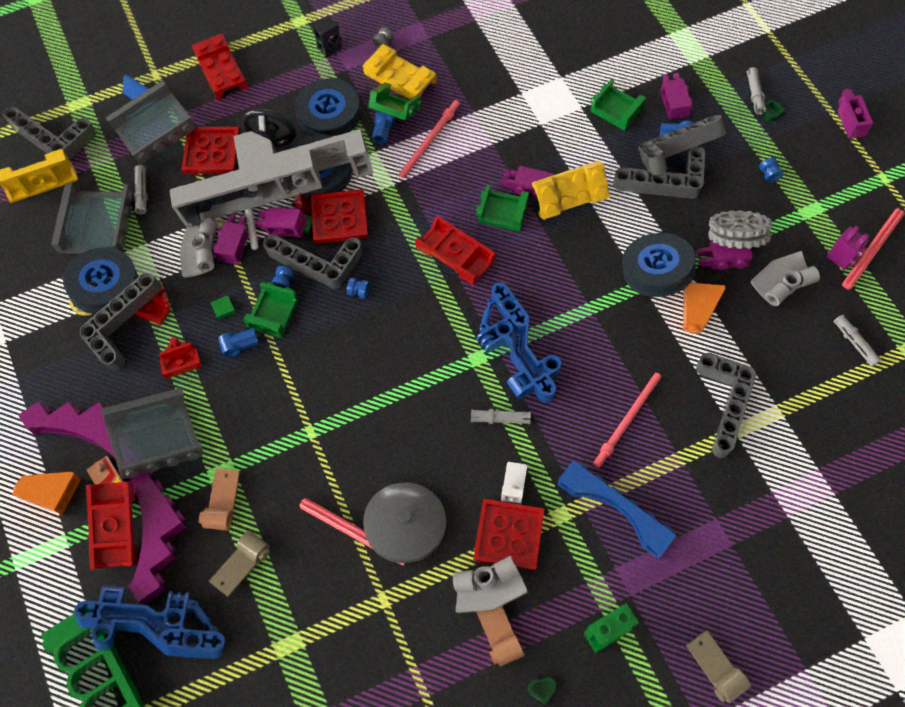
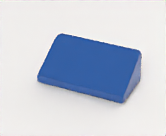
[123,74,151,105]

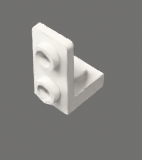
[501,462,527,505]

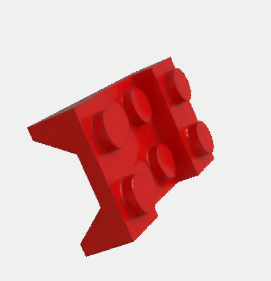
[192,34,248,101]
[415,215,496,286]
[86,481,138,570]

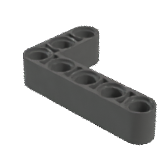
[3,107,96,160]
[638,115,726,175]
[613,146,705,199]
[263,235,363,289]
[80,273,162,370]
[696,353,756,458]

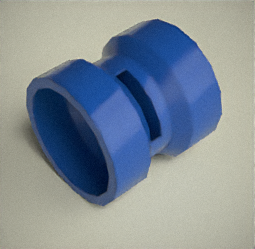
[759,157,783,183]
[272,266,294,289]
[347,277,370,299]

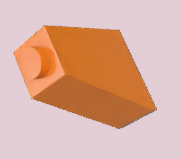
[683,283,725,334]
[12,472,81,515]

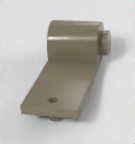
[209,530,270,597]
[686,630,751,703]

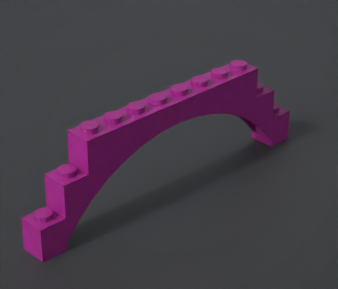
[18,401,187,605]

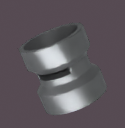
[371,27,394,50]

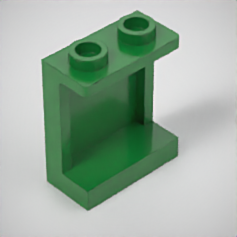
[591,79,646,131]
[368,82,422,120]
[476,185,529,232]
[244,282,299,338]
[584,603,638,653]

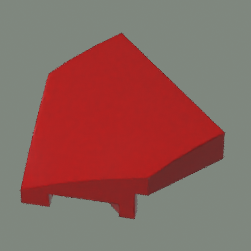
[134,284,171,325]
[159,337,202,379]

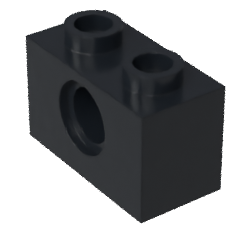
[312,15,342,57]

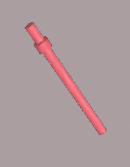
[399,100,460,179]
[593,373,661,468]

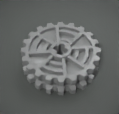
[708,210,772,249]

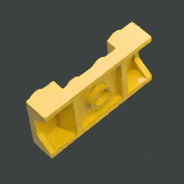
[363,44,437,100]
[0,149,79,203]
[532,161,610,219]

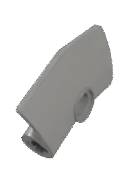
[180,218,217,278]
[751,251,820,306]
[453,556,528,613]

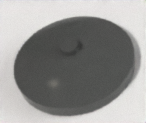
[363,483,446,563]

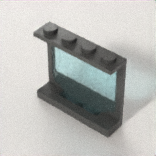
[106,80,198,165]
[51,183,134,254]
[102,388,203,479]

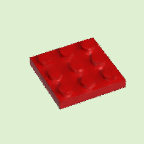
[181,127,240,174]
[311,189,368,244]
[473,499,544,571]

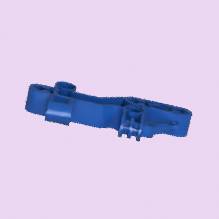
[476,283,561,403]
[74,585,225,659]

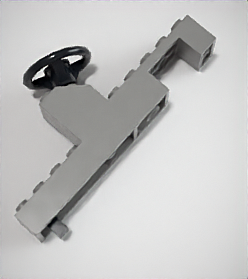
[170,108,374,227]

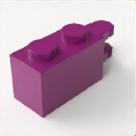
[660,73,693,119]
[838,89,873,139]
[500,166,553,200]
[255,207,307,238]
[213,214,249,265]
[827,226,869,270]
[696,241,753,270]

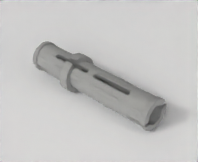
[747,68,766,114]
[133,165,148,214]
[833,314,882,367]
[471,409,531,424]

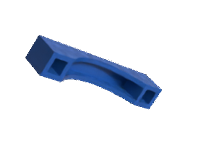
[558,460,676,559]

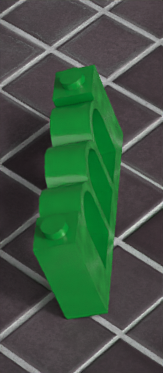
[41,614,146,707]

